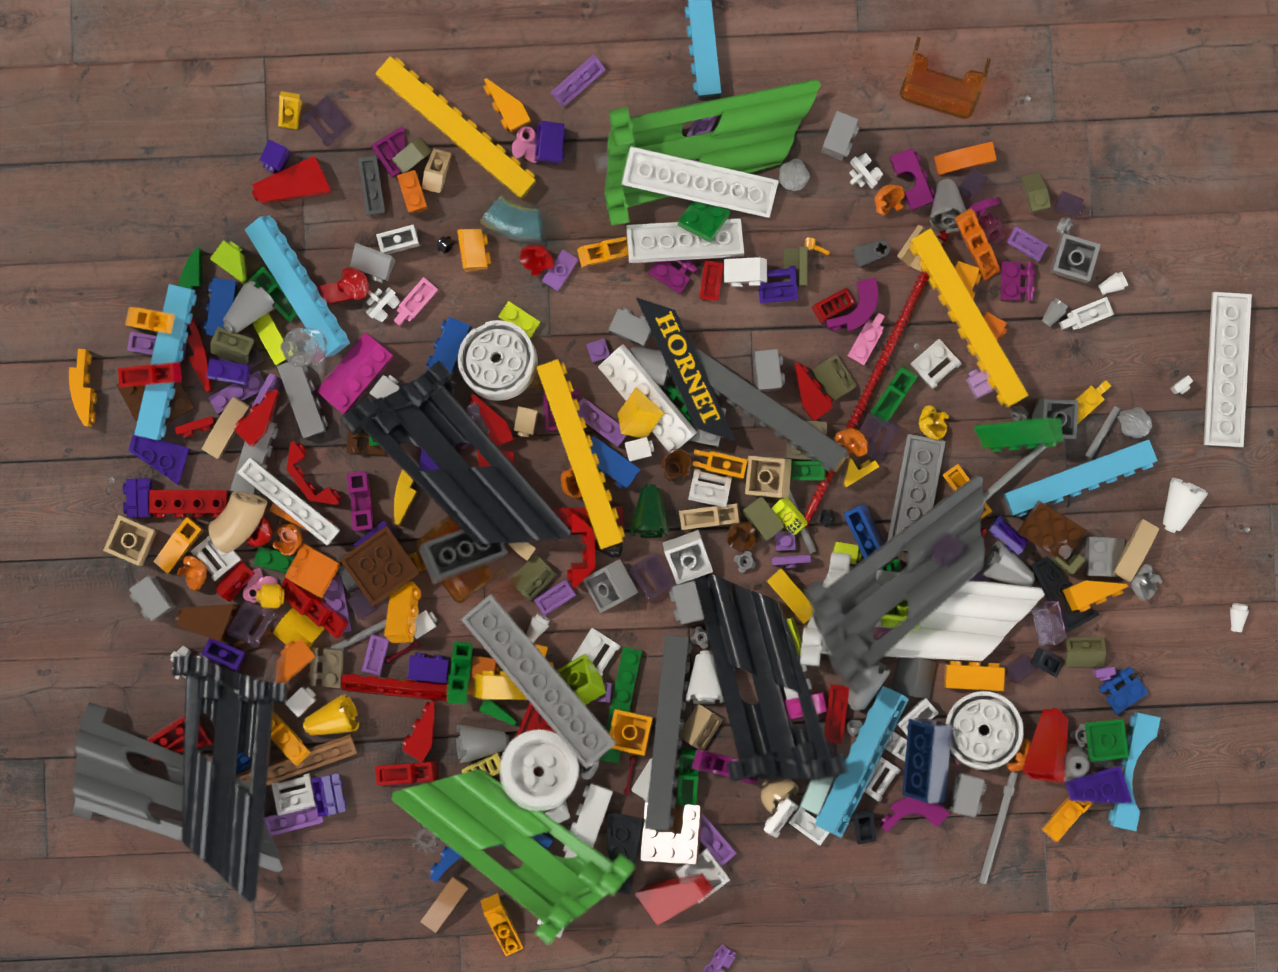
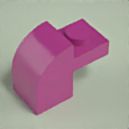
[785,692,827,719]

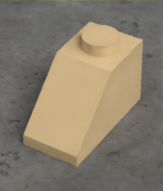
[422,148,452,193]
[514,407,539,438]

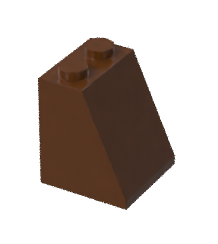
[176,604,240,642]

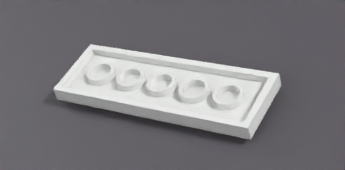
[626,219,744,263]
[598,344,697,452]

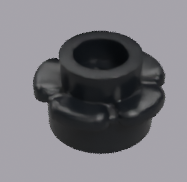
[437,236,454,254]
[819,509,835,527]

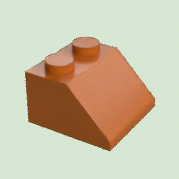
[285,543,341,598]
[275,639,316,683]

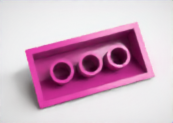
[316,332,394,415]

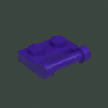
[758,266,799,304]
[989,514,1028,555]

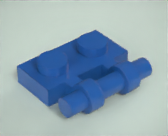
[1098,666,1148,715]

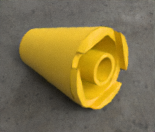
[303,694,359,736]

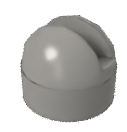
[847,720,862,736]

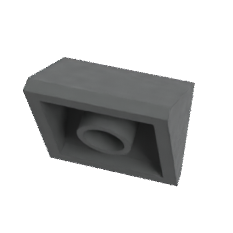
[892,657,937,699]

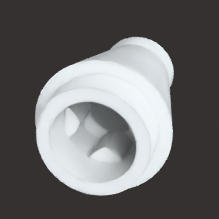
[1098,272,1128,295]
[1230,603,1249,632]
[526,613,550,643]

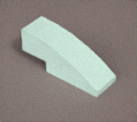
[799,777,834,815]

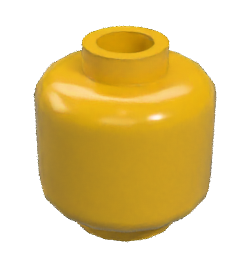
[256,584,284,609]

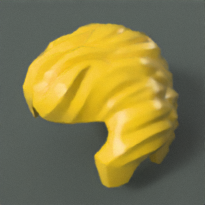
[919,405,949,440]

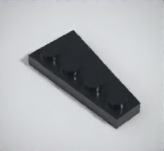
[1029,556,1100,633]
[606,811,644,895]

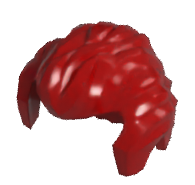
[519,244,554,275]
[337,267,369,300]
[246,516,273,547]

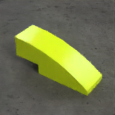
[253,313,294,366]

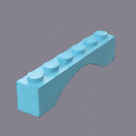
[1108,712,1161,831]

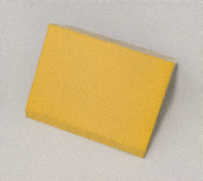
[618,388,664,438]
[273,607,325,649]

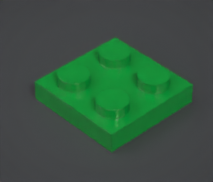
[678,201,730,242]
[1084,719,1129,762]

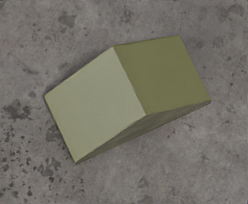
[392,137,432,174]

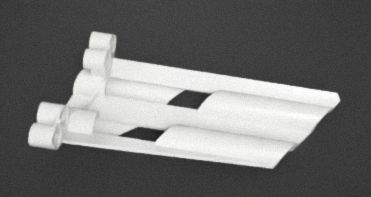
[800,552,1045,666]

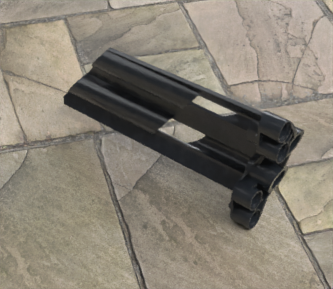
[340,360,571,545]
[694,573,847,782]
[172,655,287,903]

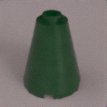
[631,484,669,538]

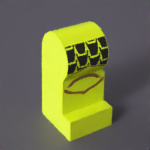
[771,498,807,535]

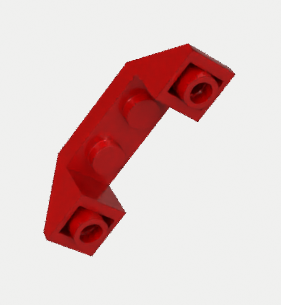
[286,441,341,505]
[566,508,595,587]

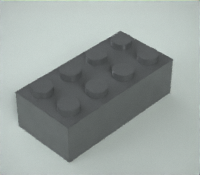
[419,529,508,584]

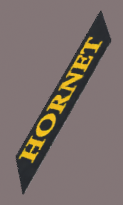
[636,298,735,441]

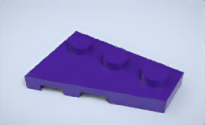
[128,432,190,485]
[1065,766,1133,804]

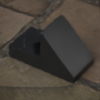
[1030,647,1065,678]
[852,810,877,845]

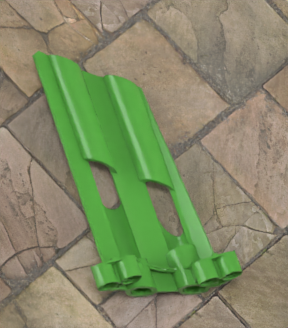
[605,79,821,226]
[391,769,635,945]

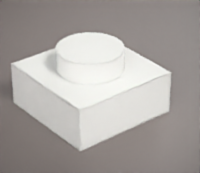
[1170,375,1193,394]

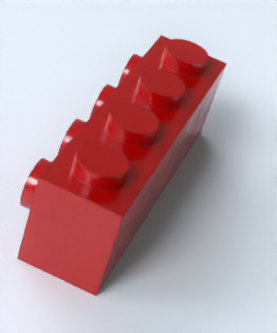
[149,490,230,517]

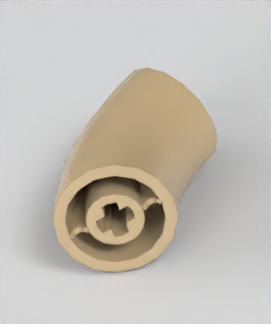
[209,491,267,553]

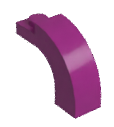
[825,277,878,332]
[692,750,758,784]
[880,796,950,832]

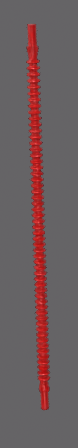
[804,201,964,528]

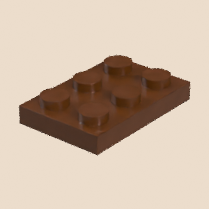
[1017,500,1087,562]

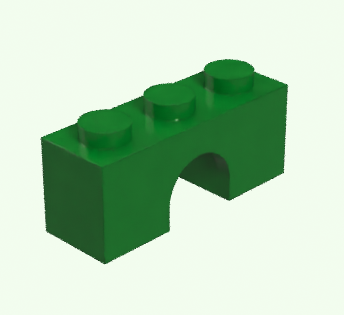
[447,641,473,705]

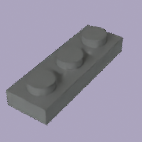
[357,156,386,216]

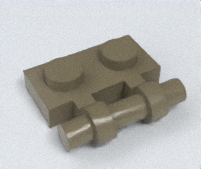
[307,647,344,688]

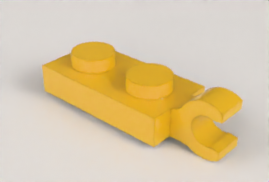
[1076,380,1111,424]

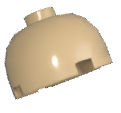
[761,779,799,814]

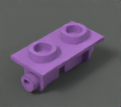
[704,944,736,972]

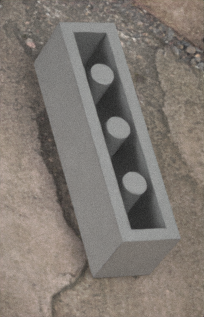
[277,358,328,439]
[230,422,278,495]

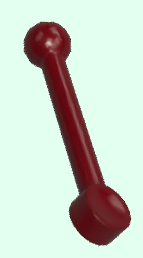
[385,640,421,664]
[623,756,637,795]

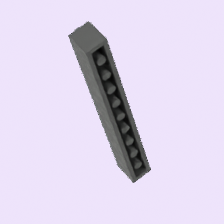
[692,345,849,472]
[645,635,692,831]

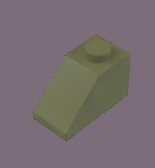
[1021,172,1051,214]

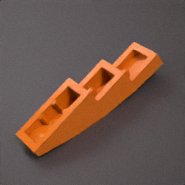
[955,208,1001,281]

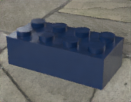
[902,718,952,803]

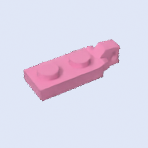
[393,277,438,326]
[847,313,885,366]

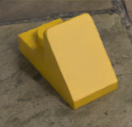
[278,91,302,130]
[843,457,879,488]

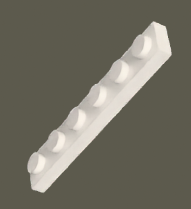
[237,458,340,545]

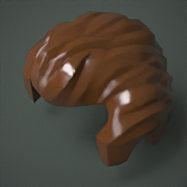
[660,448,692,482]
[726,522,758,551]

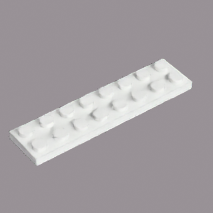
[621,146,779,218]
[1204,292,1252,447]

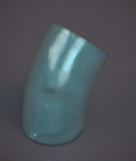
[479,195,543,243]

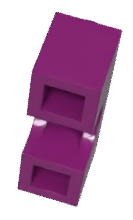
[889,148,935,212]
[346,471,375,531]

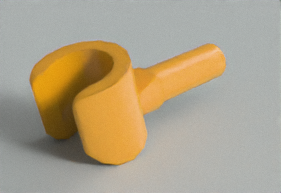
[804,238,830,255]

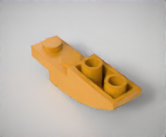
[125,307,175,334]
[69,349,97,427]
[271,711,311,766]
[1041,772,1096,842]

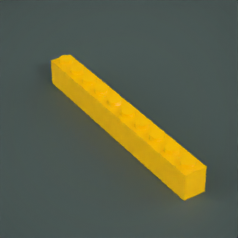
[375,56,536,200]
[909,228,1028,408]
[536,359,625,549]

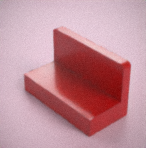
[215,560,255,602]

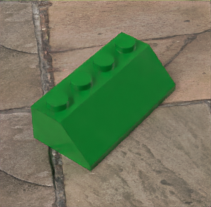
[974,418,1063,452]

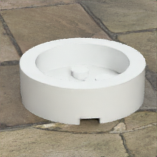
[458,320,538,401]
[945,691,1023,770]
[500,730,579,811]

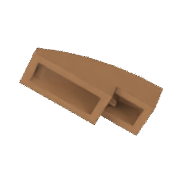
[420,875,469,933]

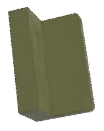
[783,247,807,287]
[211,327,254,365]
[812,354,857,401]
[742,497,784,542]
[510,554,557,601]
[1050,555,1085,574]
[1065,637,1106,667]

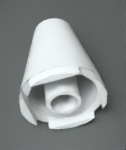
[1163,477,1208,533]
[686,651,724,704]

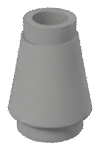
[1041,298,1068,327]

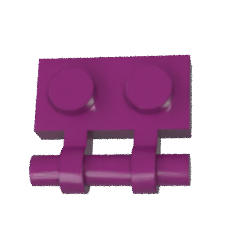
[648,260,698,295]
[1000,262,1036,301]

